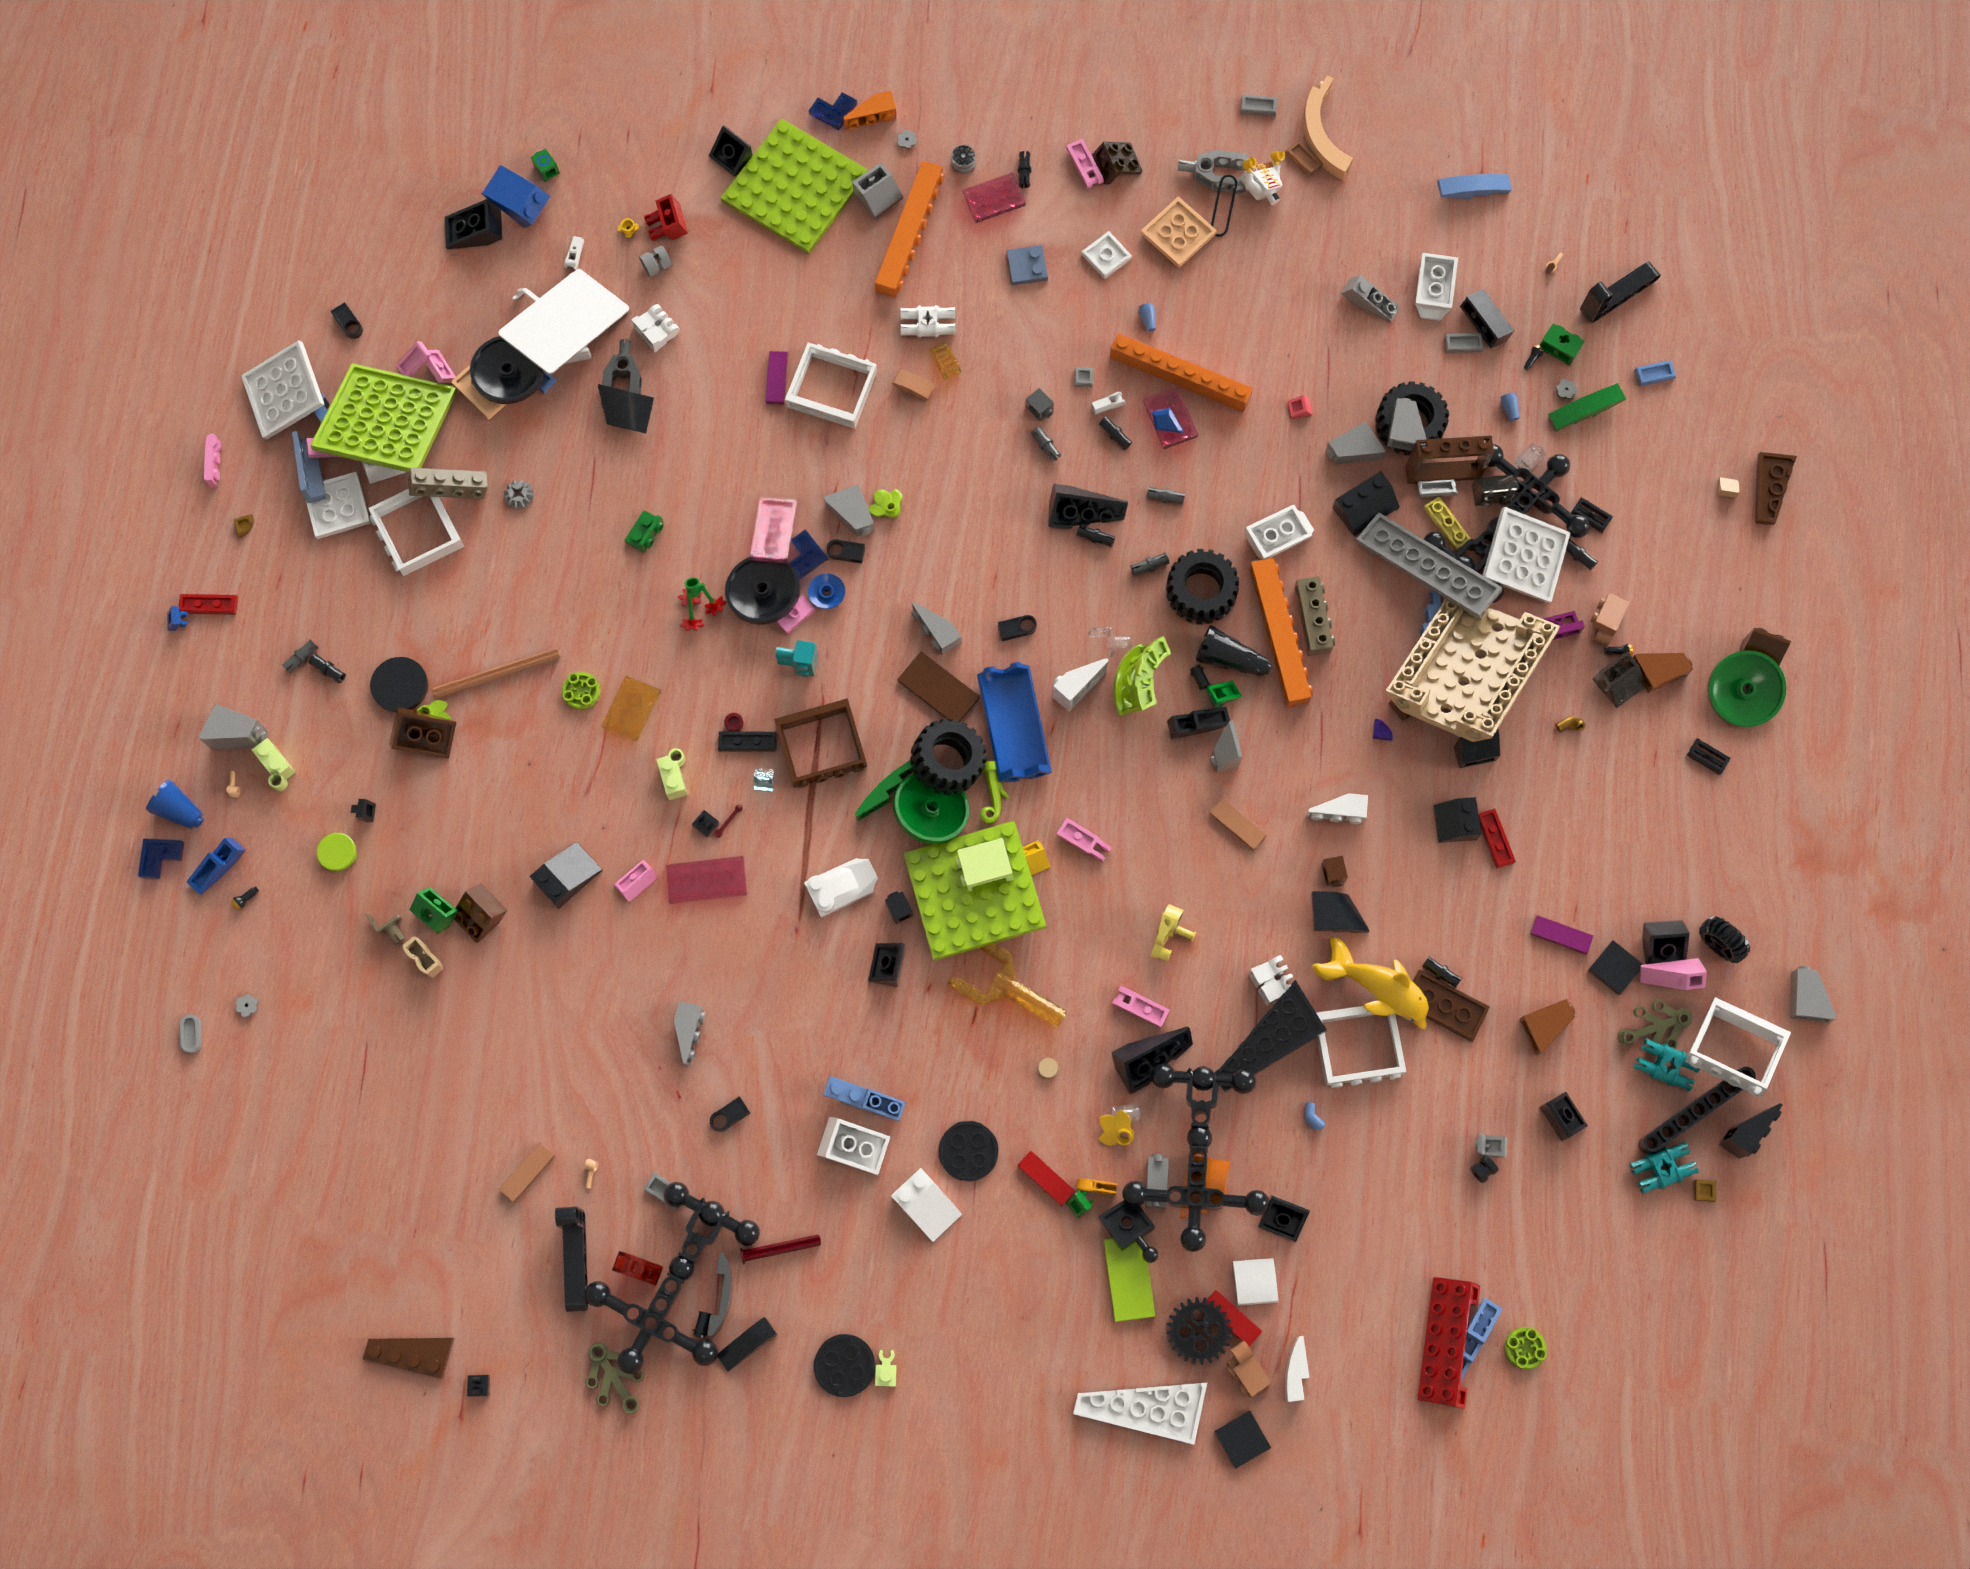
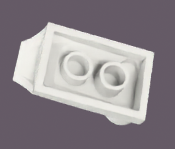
[1415,253,1458,321]
[1245,505,1314,560]
[804,858,878,918]

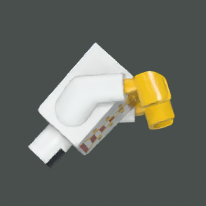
[1239,151,1285,205]

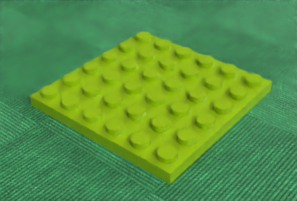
[720,118,869,254]
[310,363,457,473]
[904,820,1047,961]

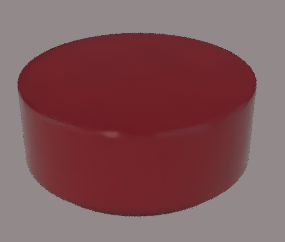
[724,713,744,731]

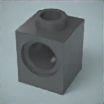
[1025,388,1054,421]

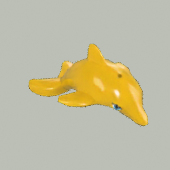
[1312,937,1429,1030]

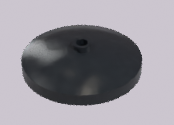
[470,336,545,404]
[725,554,800,625]

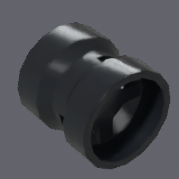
[1470,1155,1499,1183]

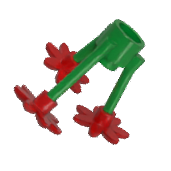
[678,577,727,631]

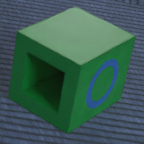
[531,148,560,182]

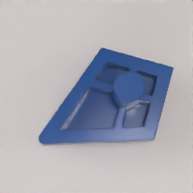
[1152,408,1183,433]

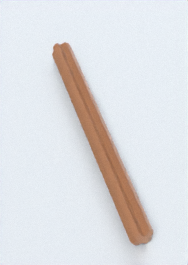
[432,648,560,699]

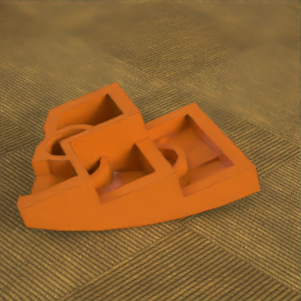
[1180,1156,1231,1219]

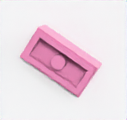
[614,860,658,902]

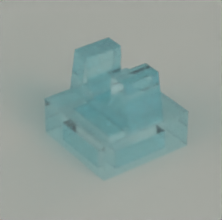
[754,768,774,791]

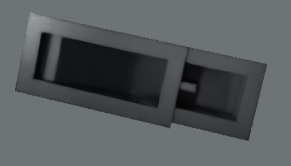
[1167,707,1230,739]

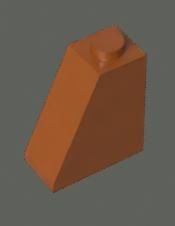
[1630,653,1693,693]
[1520,999,1575,1055]

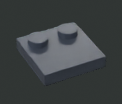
[1007,245,1048,285]

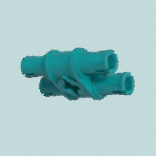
[1634,1038,1700,1091]
[1629,1142,1699,1194]

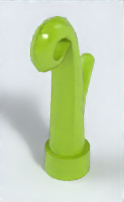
[980,761,1009,823]

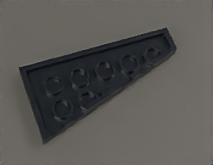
[1219,980,1327,1093]

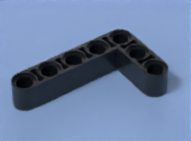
[1580,261,1661,323]
[555,1206,588,1312]

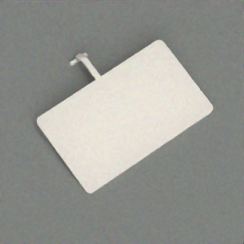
[499,269,629,374]

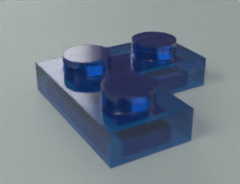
[808,92,857,130]
[789,529,828,580]
[138,839,184,879]

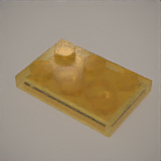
[602,676,661,742]

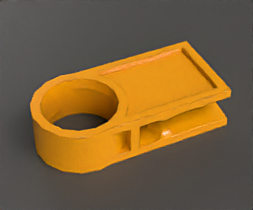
[1076,1178,1118,1195]

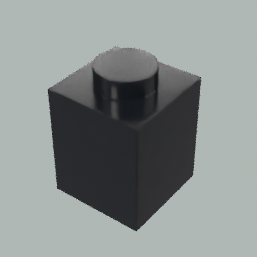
[885,891,913,924]

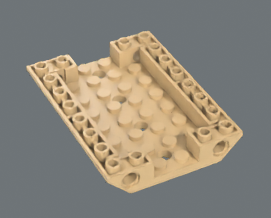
[1386,598,1560,742]

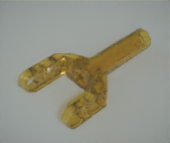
[948,943,1067,1027]

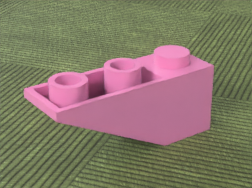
[1640,958,1707,990]

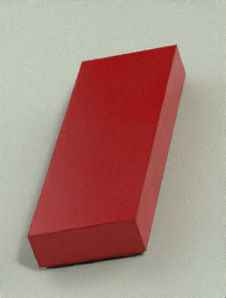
[179,594,238,615]
[1478,808,1516,869]
[1017,1151,1075,1206]
[1207,1290,1262,1347]

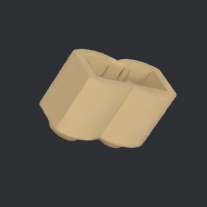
[403,936,443,978]

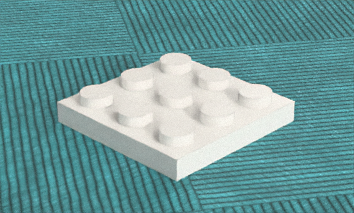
[306,472,371,539]

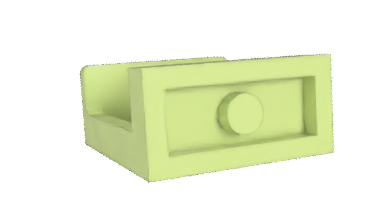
[956,838,1014,891]

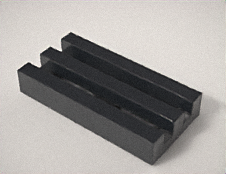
[1571,497,1613,533]
[1687,738,1731,775]

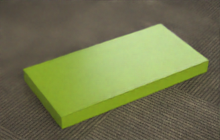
[1104,1237,1155,1322]

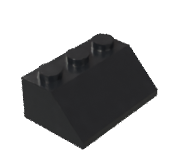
[1332,471,1400,536]

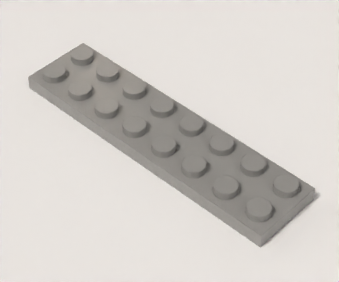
[1356,512,1502,619]

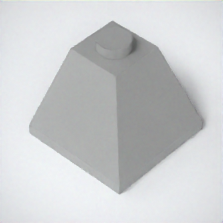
[1210,721,1243,772]

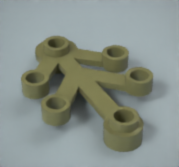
[1618,1000,1692,1056]
[586,1342,645,1414]

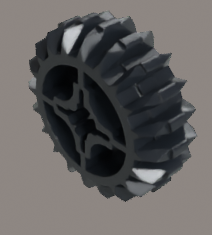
[1699,916,1751,963]

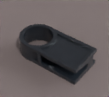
[330,302,363,339]
[827,539,865,564]
[998,615,1037,642]
[710,1096,750,1132]

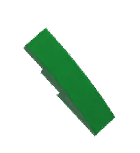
[1548,383,1627,431]
[855,760,914,821]

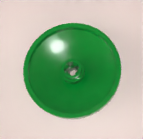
[1707,651,1787,727]
[893,773,969,844]

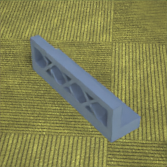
[292,431,326,503]

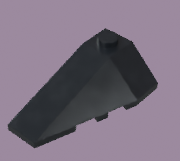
[1048,484,1128,529]
[1112,1027,1193,1094]

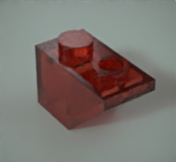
[612,1251,663,1286]

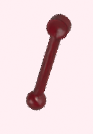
[714,804,742,838]

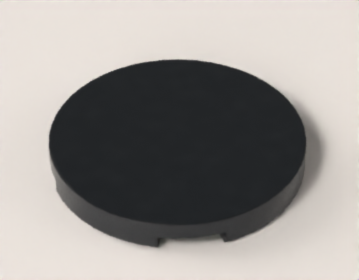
[370,657,428,713]
[939,1121,999,1182]
[814,1334,875,1397]

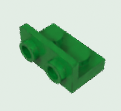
[624,510,664,553]

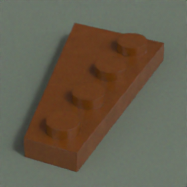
[1755,452,1797,525]
[363,1338,454,1379]

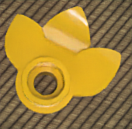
[1099,1110,1134,1146]

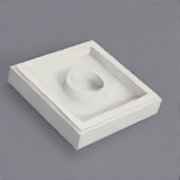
[1081,231,1132,279]

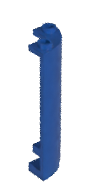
[977,662,1052,782]

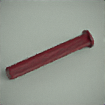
[740,1235,821,1264]

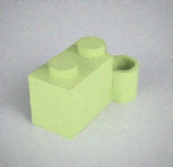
[252,738,296,791]
[656,748,688,801]

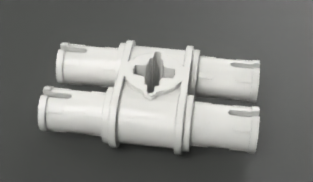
[901,305,955,338]

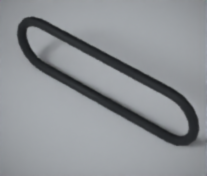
[1211,174,1237,237]

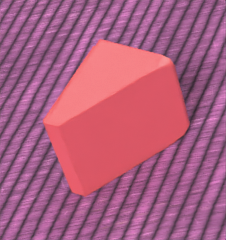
[1287,395,1313,418]

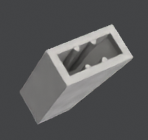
[1387,398,1426,451]
[1326,422,1386,464]
[824,485,875,537]
[1790,966,1836,1023]

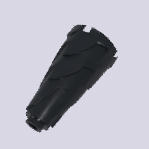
[1196,625,1272,676]

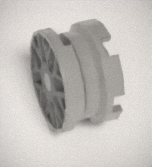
[951,145,976,174]

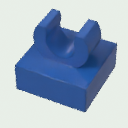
[167,606,188,631]

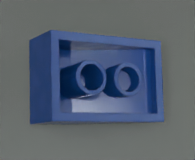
[481,165,550,228]

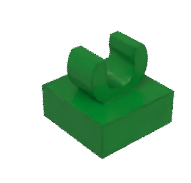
[1066,1191,1094,1218]

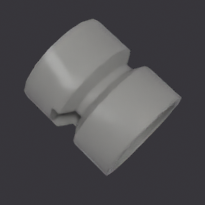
[639,245,673,277]

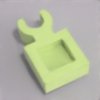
[875,1350,897,1387]

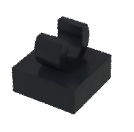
[350,799,376,822]
[692,810,719,837]
[467,1375,490,1397]

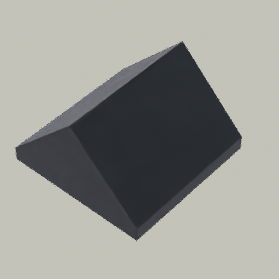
[709,125,753,176]
[868,943,906,987]
[1540,1092,1588,1142]
[1258,1195,1310,1242]

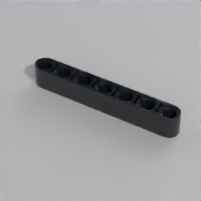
[1638,1067,1756,1154]

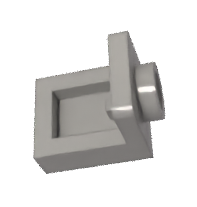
[1475,1134,1508,1158]

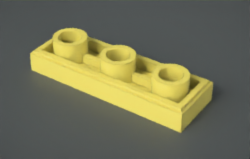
[1423,497,1471,552]

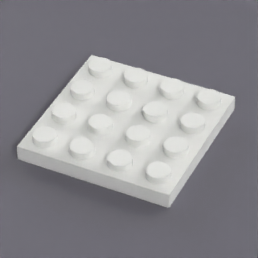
[241,340,325,440]
[1483,507,1570,603]

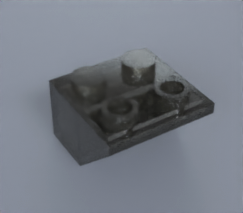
[1471,474,1520,507]
[1592,651,1647,708]

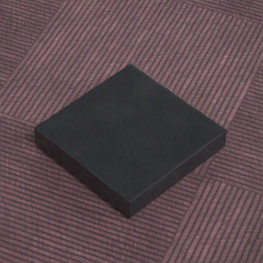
[1588,940,1644,995]
[1214,1411,1271,1469]

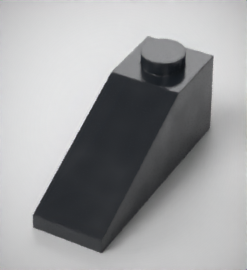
[717,1317,778,1372]

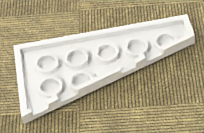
[1073,1382,1208,1445]

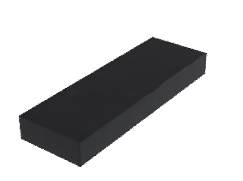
[718,731,776,752]

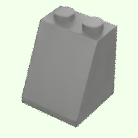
[198,704,268,750]

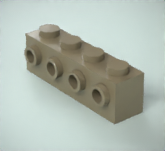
[408,468,488,499]
[1295,576,1335,656]

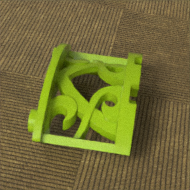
[1114,636,1171,716]

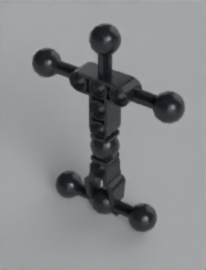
[1424,444,1590,603]
[1122,1063,1270,1252]
[585,1182,760,1374]

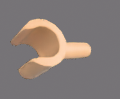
[1545,253,1563,274]
[226,771,240,798]
[584,1159,598,1189]

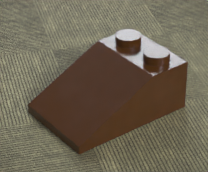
[389,707,457,759]

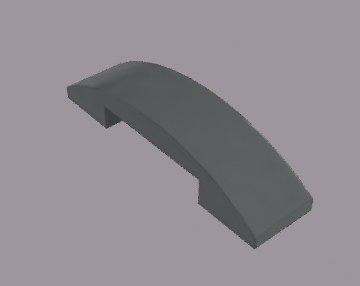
[707,1253,733,1337]

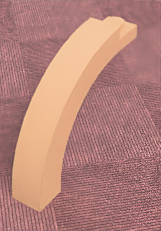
[1303,76,1353,181]

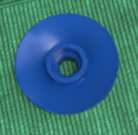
[808,573,845,609]

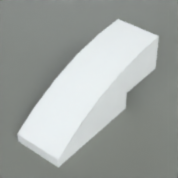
[1285,1336,1310,1402]

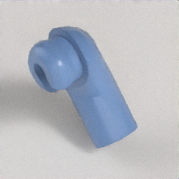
[1304,1102,1325,1130]

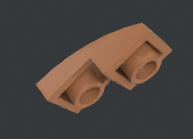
[892,369,935,402]

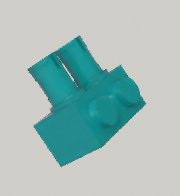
[775,640,819,677]

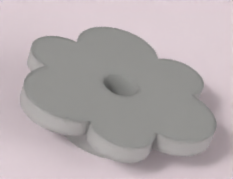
[897,130,917,149]
[1556,379,1578,399]
[236,994,258,1017]

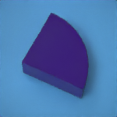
[1373,719,1393,741]

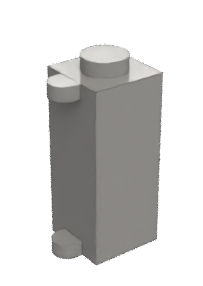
[1145,1154,1169,1209]

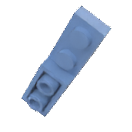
[823,1076,906,1121]

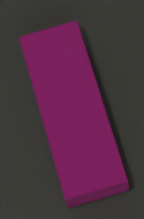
[766,351,788,404]
[1530,915,1594,955]

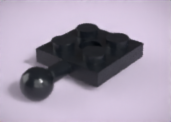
[1099,1200,1158,1263]

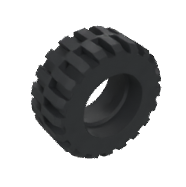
[1375,381,1449,456]
[1166,549,1239,624]
[910,718,987,795]

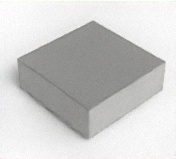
[1074,367,1093,387]

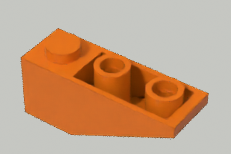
[844,91,897,129]

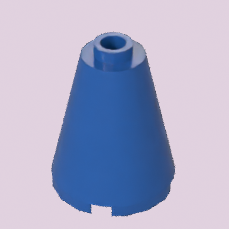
[146,779,204,829]

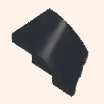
[598,384,654,434]
[1311,891,1369,933]

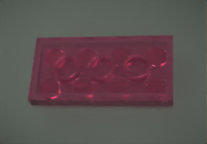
[750,498,798,563]
[666,856,747,904]

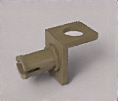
[365,912,405,945]

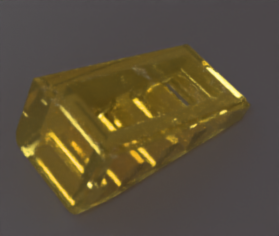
[930,341,961,380]

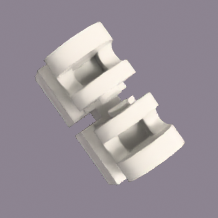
[631,304,680,352]
[1248,955,1293,1006]

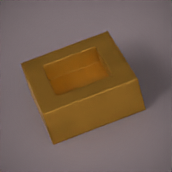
[1694,1179,1716,1202]

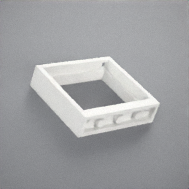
[785,343,877,429]
[368,489,464,576]
[1685,997,1791,1097]
[1316,1006,1406,1088]

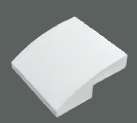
[1233,1258,1278,1306]

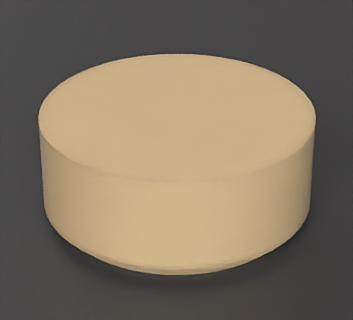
[1038,1058,1058,1079]

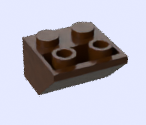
[1739,628,1791,665]
[454,884,507,943]

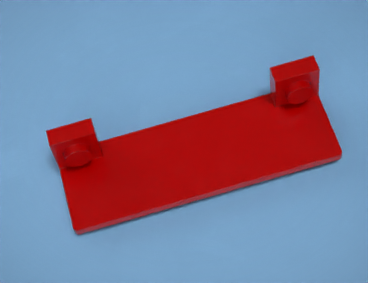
[1417,1277,1480,1409]

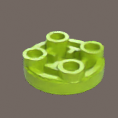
[562,672,601,710]
[317,833,357,872]
[1504,1327,1547,1369]

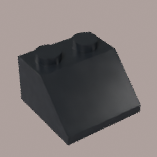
[1433,797,1481,843]
[1642,920,1690,964]

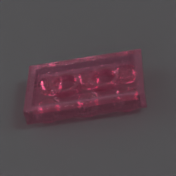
[963,172,1026,223]
[1143,387,1198,449]

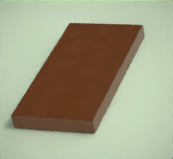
[897,651,980,723]
[1413,970,1490,1042]

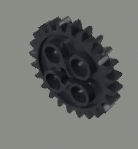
[1166,1297,1233,1365]

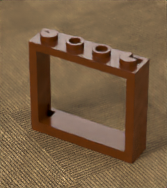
[1405,435,1494,484]
[774,698,867,788]

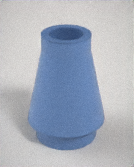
[1138,303,1156,332]
[1500,393,1520,421]

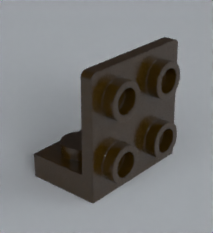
[1092,142,1143,184]

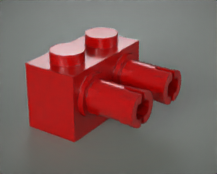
[644,194,688,241]

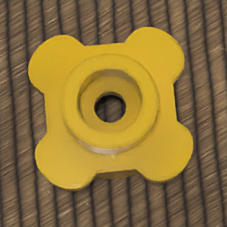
[618,218,639,238]

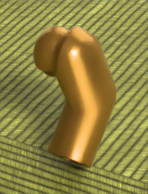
[1555,716,1586,732]

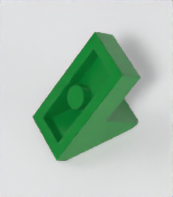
[1206,680,1242,708]

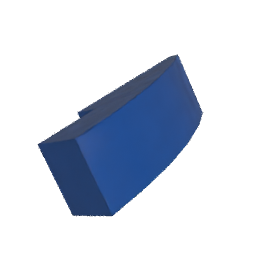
[186,838,245,895]

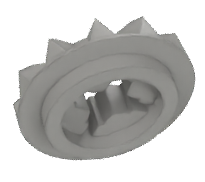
[504,480,534,509]

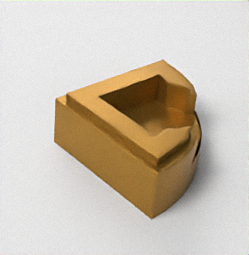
[233,514,254,538]

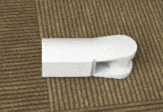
[564,236,584,270]
[1091,392,1126,415]

